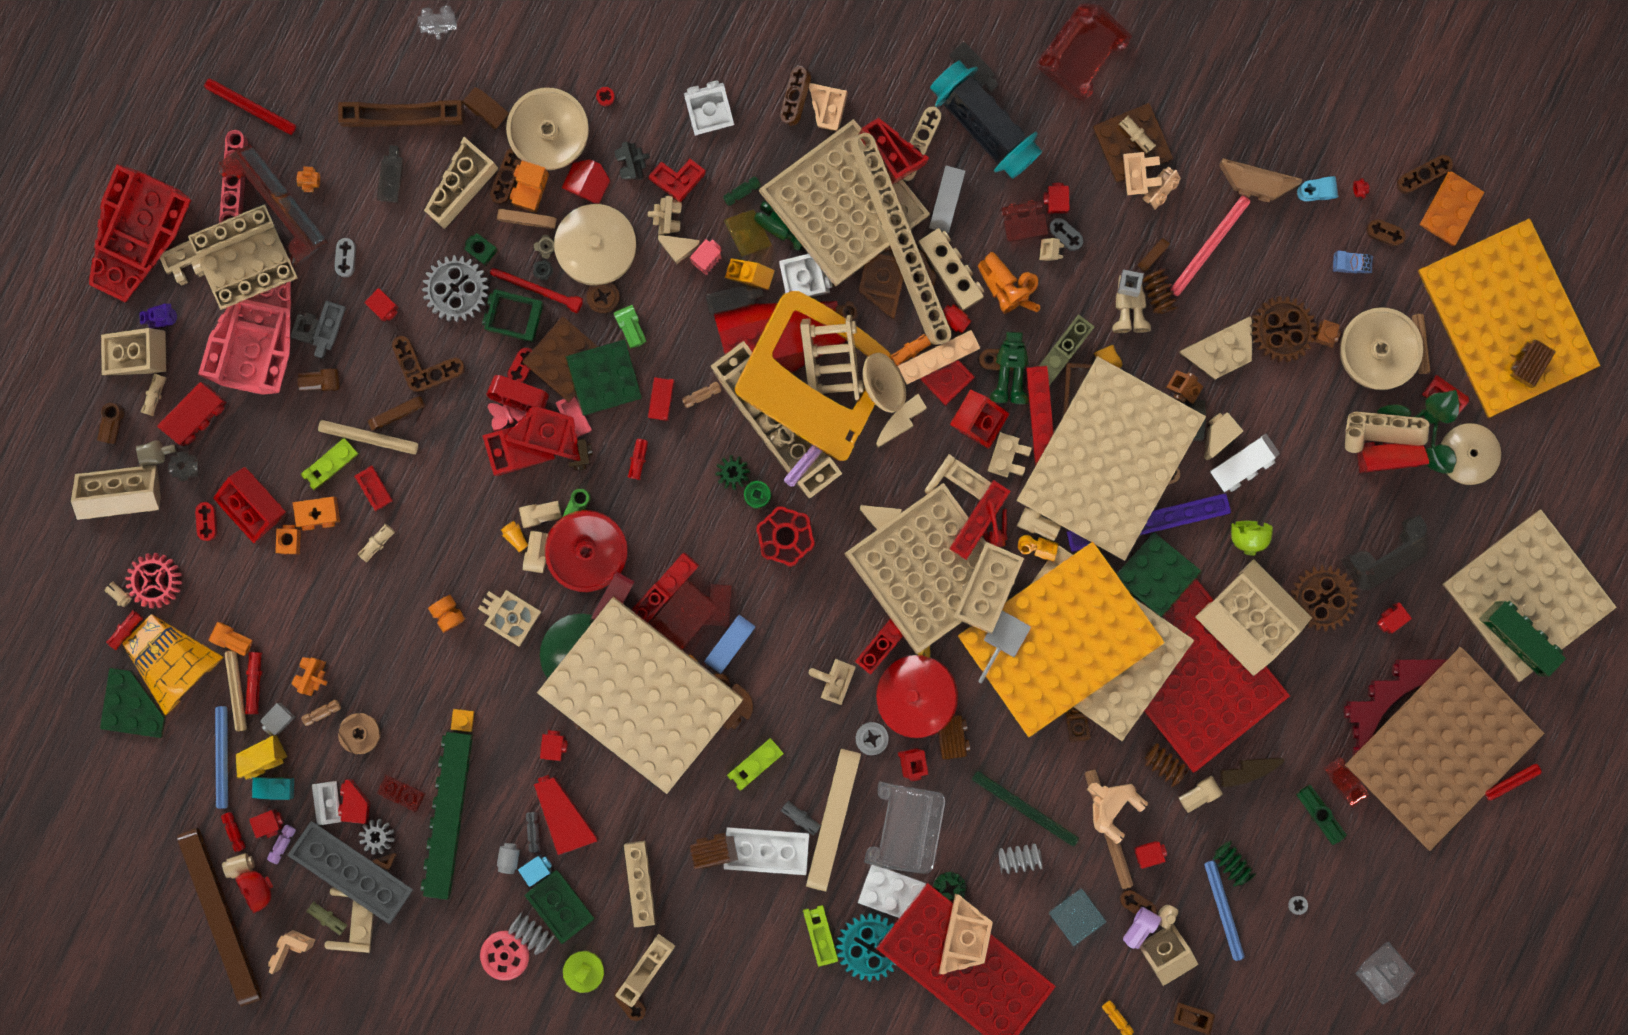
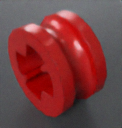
[596,87,615,106]

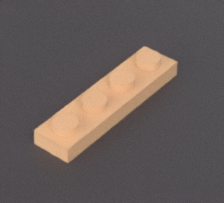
[898,330,980,385]

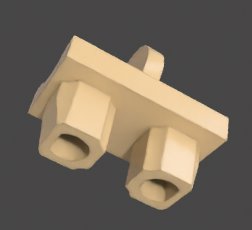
[648,196,682,235]

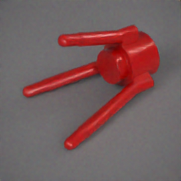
[983,502,1008,547]

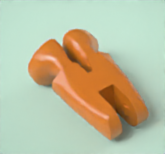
[978,252,1032,314]

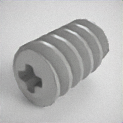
[998,844,1042,875]
[508,912,555,955]

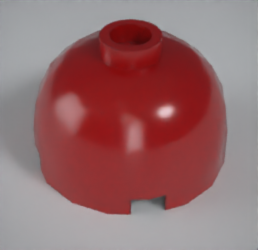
[235,871,273,913]

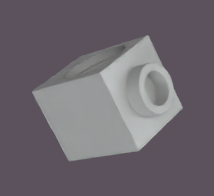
[260,703,295,735]

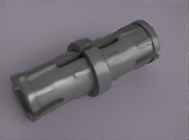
[780,800,821,836]

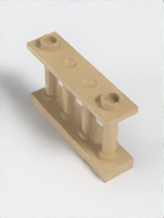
[800,315,864,400]

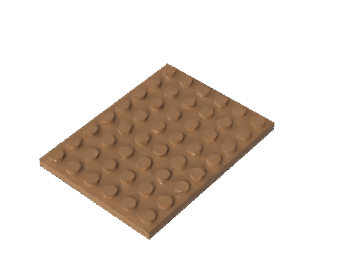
[1345,647,1544,851]

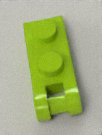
[301,438,358,490]
[727,738,784,791]
[803,905,838,967]

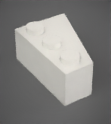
[1211,434,1280,492]

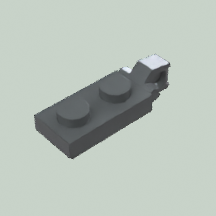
[313,301,346,359]

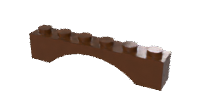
[338,100,464,127]

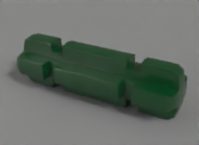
[723,176,761,206]

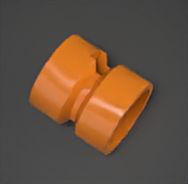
[428,595,466,633]

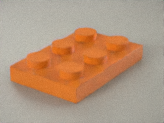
[1420,171,1484,246]

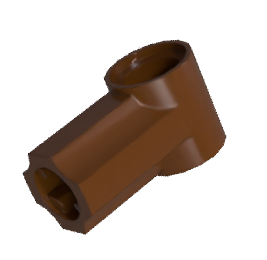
[297,369,340,391]
[97,403,125,444]

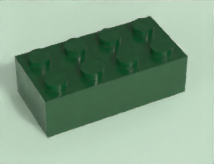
[1479,601,1566,677]

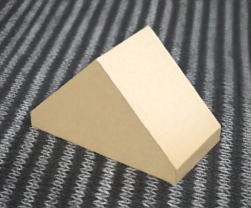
[658,235,700,264]
[860,505,902,530]

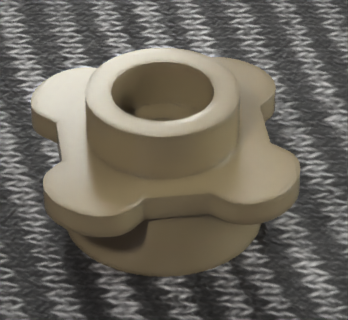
[533,235,555,259]

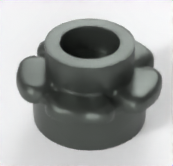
[533,260,553,280]

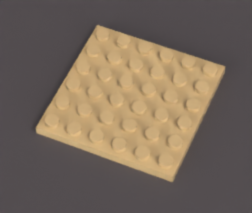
[759,119,930,287]
[844,483,1015,654]
[1442,510,1617,682]

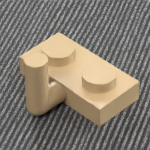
[808,659,855,705]

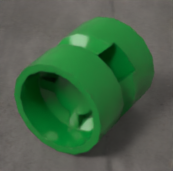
[744,481,771,509]

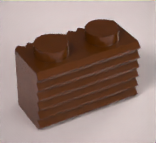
[1510,339,1556,388]
[938,715,970,760]
[690,833,738,870]

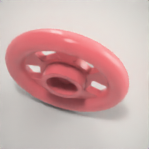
[480,931,529,980]

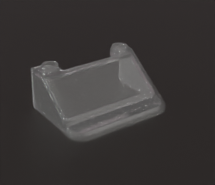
[864,781,945,874]

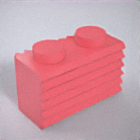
[690,239,722,275]

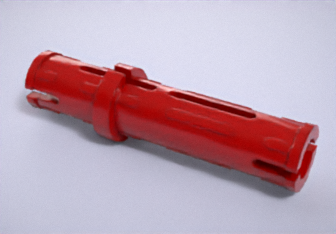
[245,652,263,714]

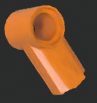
[209,621,253,656]

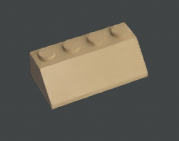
[71,465,161,520]

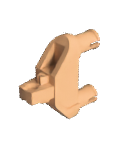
[1087,783,1148,844]

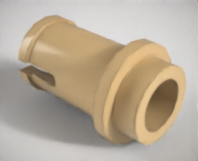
[105,581,132,607]

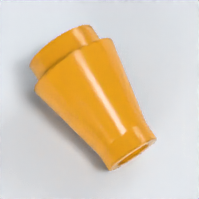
[501,521,528,552]

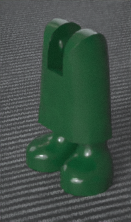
[753,201,803,251]

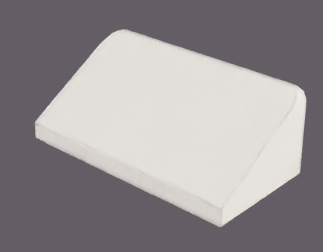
[312,781,342,825]

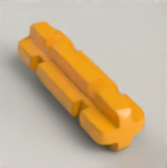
[1102,1001,1134,1035]

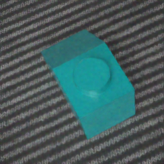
[252,777,294,800]

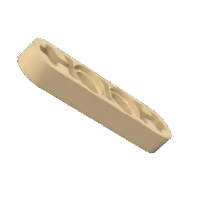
[902,107,941,182]

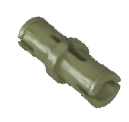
[306,902,348,936]

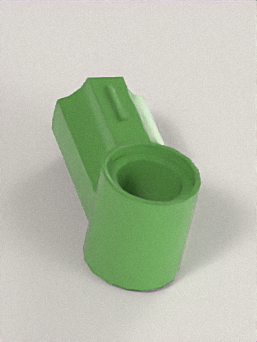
[614,305,646,349]
[562,489,591,518]

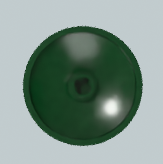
[540,614,592,679]

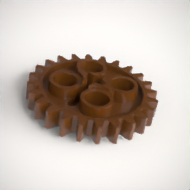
[1250,296,1317,363]
[1291,564,1358,632]

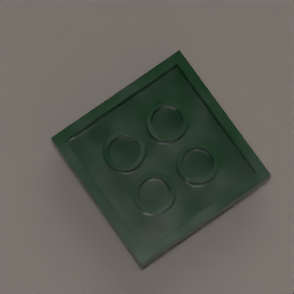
[565,339,642,416]
[1117,533,1201,617]

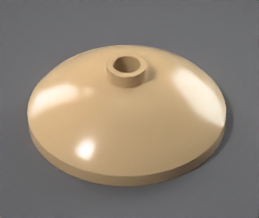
[862,353,906,413]
[1441,423,1501,485]

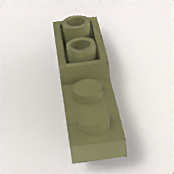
[1039,314,1094,386]

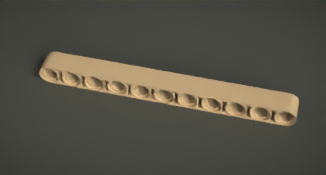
[851,133,951,345]

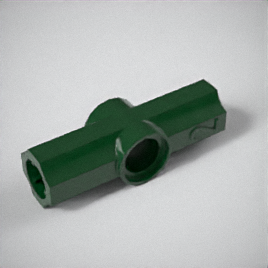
[1296,784,1347,846]

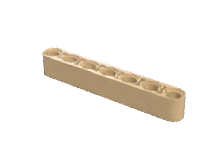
[806,748,861,892]

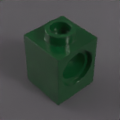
[464,233,498,266]

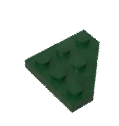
[100,668,166,738]

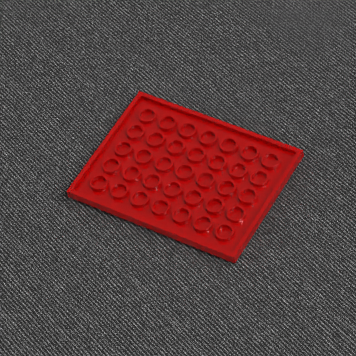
[1142,579,1290,773]

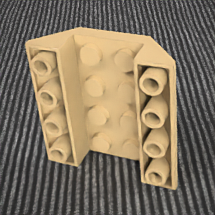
[188,204,297,310]
[1195,559,1312,676]

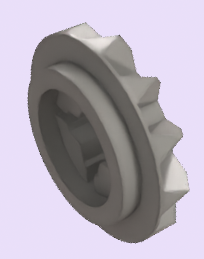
[856,722,889,755]

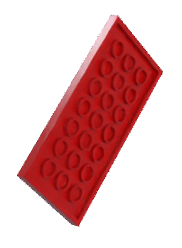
[876,883,1056,1035]

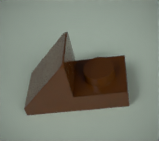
[1173,1003,1215,1035]

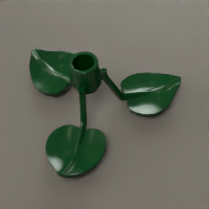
[1377,390,1460,473]

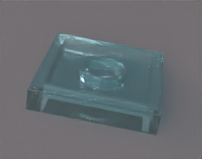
[1048,888,1106,947]

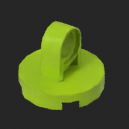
[563,951,604,993]

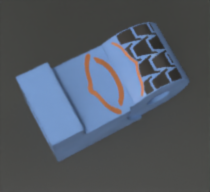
[1333,251,1373,273]

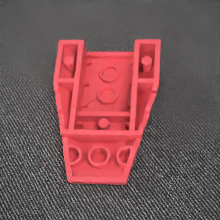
[198,281,291,395]

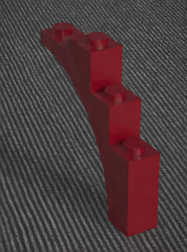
[1344,659,1448,756]

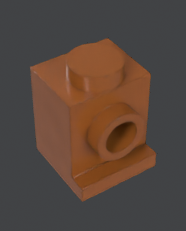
[1314,320,1341,348]

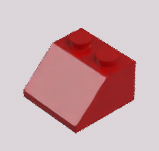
[950,389,1009,449]

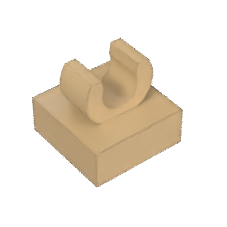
[1039,238,1064,261]

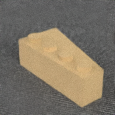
[424,137,499,229]

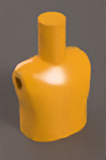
[1094,345,1123,368]

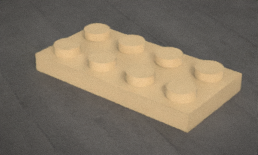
[954,542,1024,634]

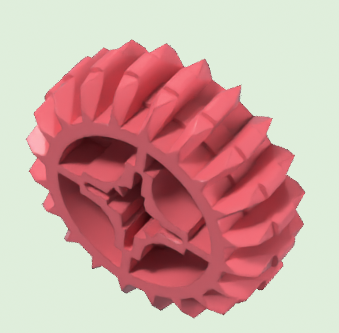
[125,553,182,608]

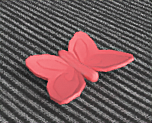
[488,403,527,431]

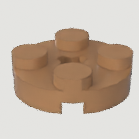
[338,713,381,754]

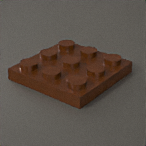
[1092,103,1173,183]
[522,316,598,403]

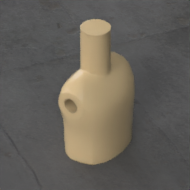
[1158,905,1179,929]

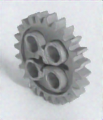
[422,255,489,322]

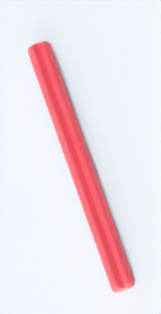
[1170,196,1251,296]

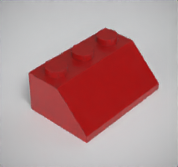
[157,382,227,446]
[1357,442,1429,473]
[213,467,286,544]

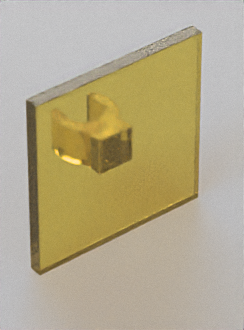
[724,209,772,257]

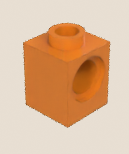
[276,525,301,555]

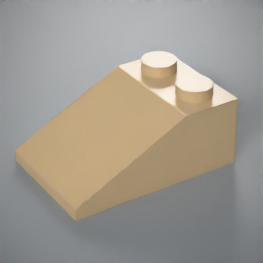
[101,328,166,376]

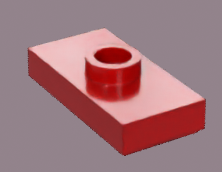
[354,466,393,511]

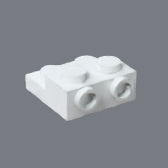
[684,81,734,135]
[779,254,832,297]

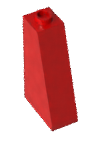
[534,775,599,855]

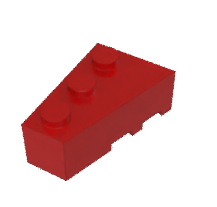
[858,118,929,185]

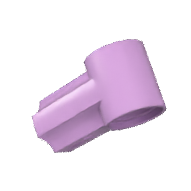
[1123,907,1161,949]

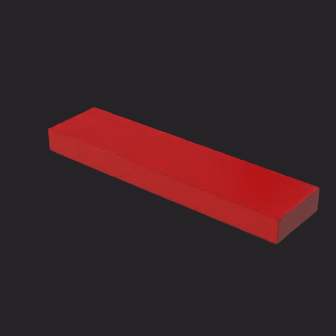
[949,480,1011,560]

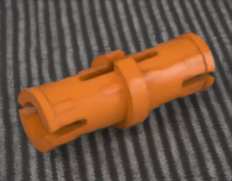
[890,334,931,367]

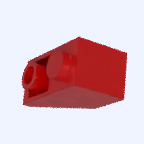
[338,779,371,824]

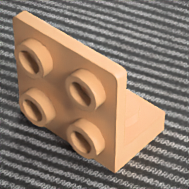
[268,930,315,974]

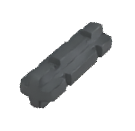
[526,812,540,853]

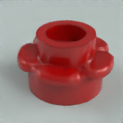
[1353,178,1369,199]

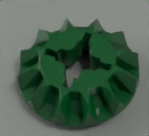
[933,872,966,903]

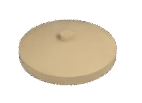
[506,88,589,170]
[554,204,636,285]
[1340,308,1423,390]

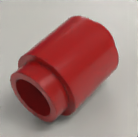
[943,304,972,333]

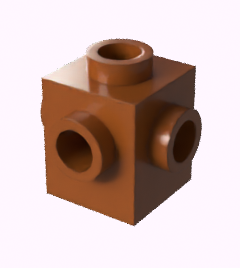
[1166,370,1204,404]

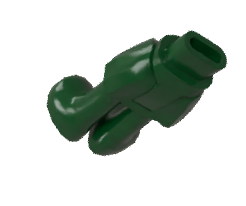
[990,331,1029,404]

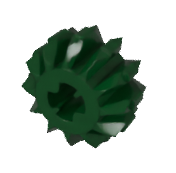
[715,455,750,490]

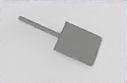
[978,611,1031,683]

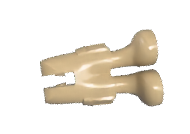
[1112,275,1151,333]

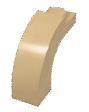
[615,934,675,1008]

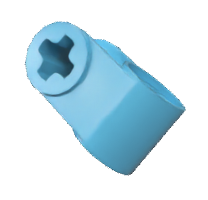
[1297,176,1339,201]

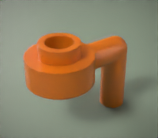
[1018,272,1040,312]

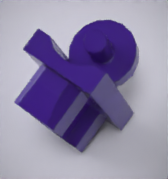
[139,304,177,329]

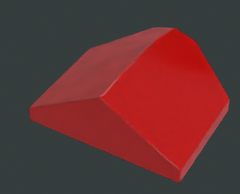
[562,159,610,204]

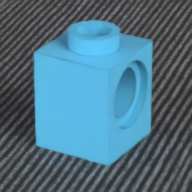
[518,854,552,887]

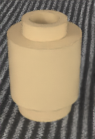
[222,853,255,879]

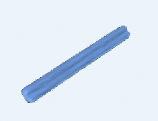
[215,706,228,809]
[1204,861,1245,961]

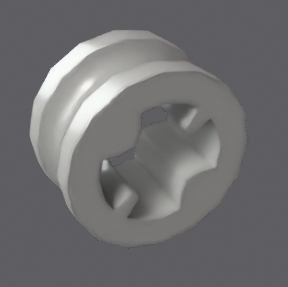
[1288,896,1308,915]

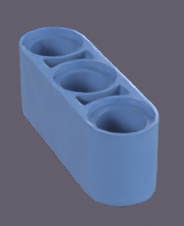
[704,614,756,674]

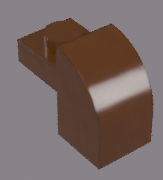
[722,683,753,730]

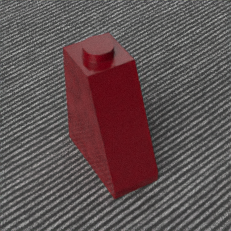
[590,572,634,623]

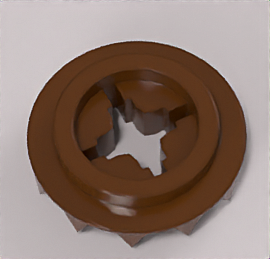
[587,283,620,314]

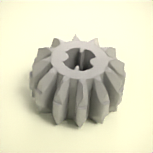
[359,819,395,854]

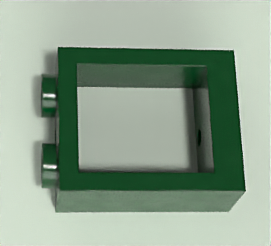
[482,289,544,343]

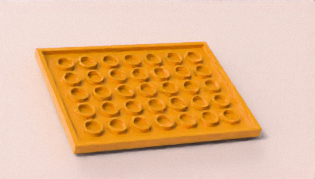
[1418,218,1600,418]
[958,542,1165,737]

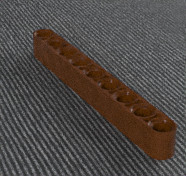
[177,827,262,1007]

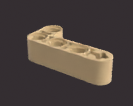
[1345,412,1429,453]

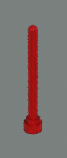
[490,268,583,314]

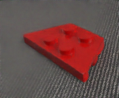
[504,406,580,461]

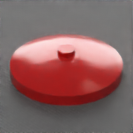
[544,510,627,592]
[876,655,958,738]

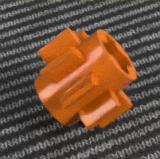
[297,167,320,192]

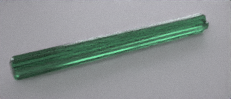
[972,771,1079,847]

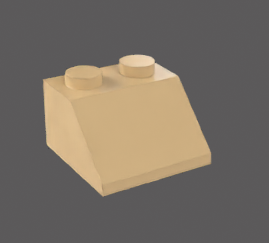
[1204,412,1243,460]
[1139,924,1199,986]

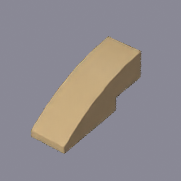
[876,394,927,448]

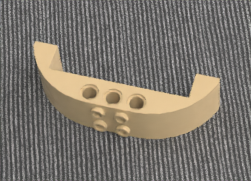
[710,341,842,499]

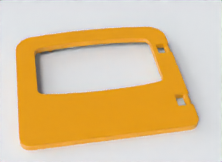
[735,291,891,461]

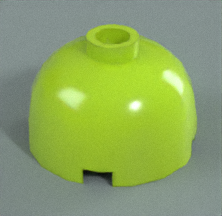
[1231,521,1273,555]

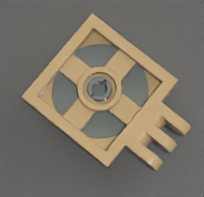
[478,590,541,647]

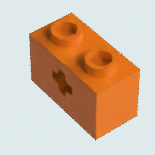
[293,496,340,531]

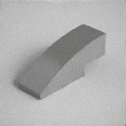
[929,166,965,233]

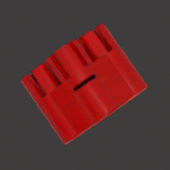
[756,507,815,567]

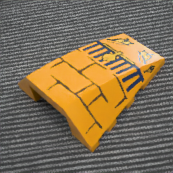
[122,614,224,716]

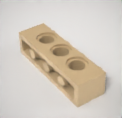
[918,228,984,311]
[624,841,656,928]

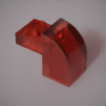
[1324,757,1369,808]

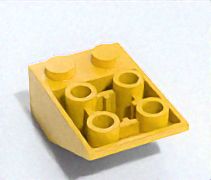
[236,735,287,780]

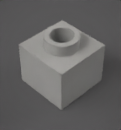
[1118,270,1143,297]

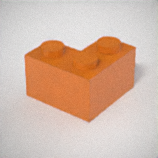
[510,160,549,213]

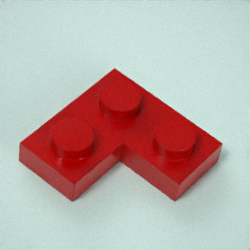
[648,159,706,203]

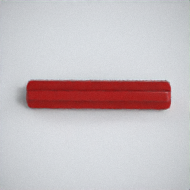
[1485,764,1542,801]

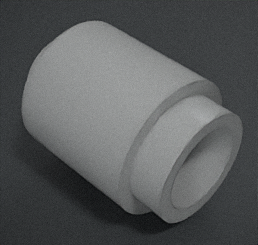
[497,843,520,874]

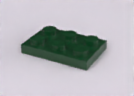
[524,869,595,944]

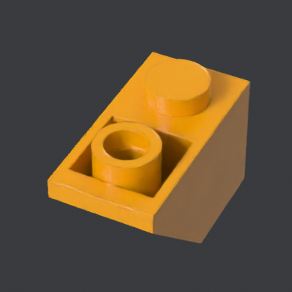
[725,258,775,290]

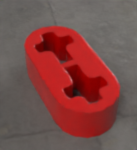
[507,348,532,383]
[195,502,217,541]

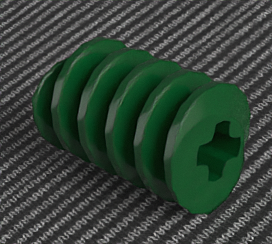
[1212,840,1256,887]

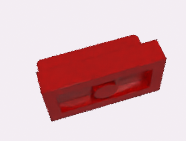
[648,377,675,421]

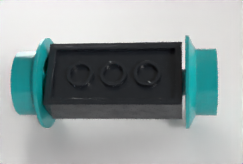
[930,60,1043,179]

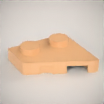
[809,83,848,132]

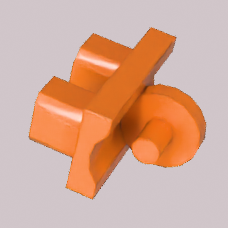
[291,657,328,696]

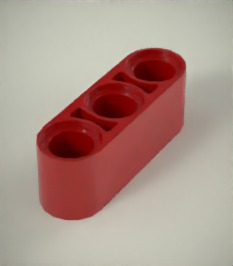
[486,375,549,412]

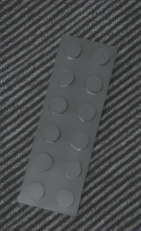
[287,821,413,924]

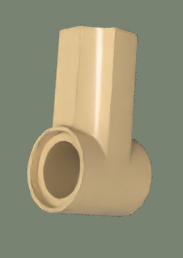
[519,501,562,528]
[1017,507,1061,541]
[523,531,548,573]
[1178,776,1223,813]

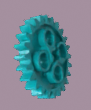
[836,913,896,982]

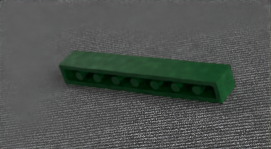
[421,731,473,900]

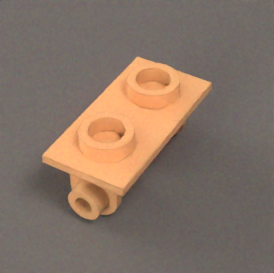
[1142,167,1181,210]

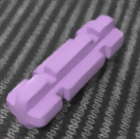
[267,825,296,864]

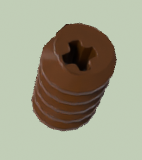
[1142,269,1179,314]
[1144,743,1189,787]

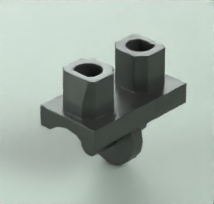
[614,142,650,180]

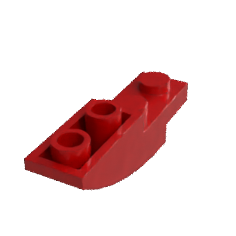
[631,552,699,623]
[855,618,903,675]

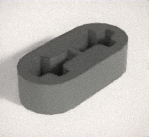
[1049,218,1083,251]

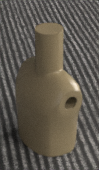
[136,440,177,467]

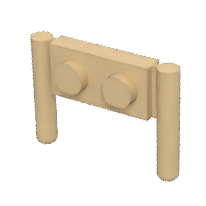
[925,454,991,500]
[325,887,374,953]

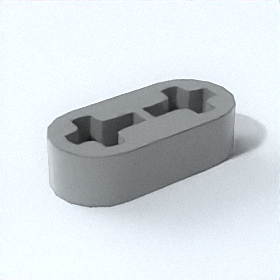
[335,238,356,278]

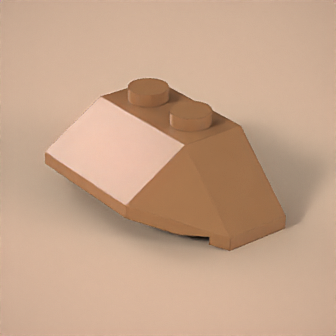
[1219,158,1302,202]

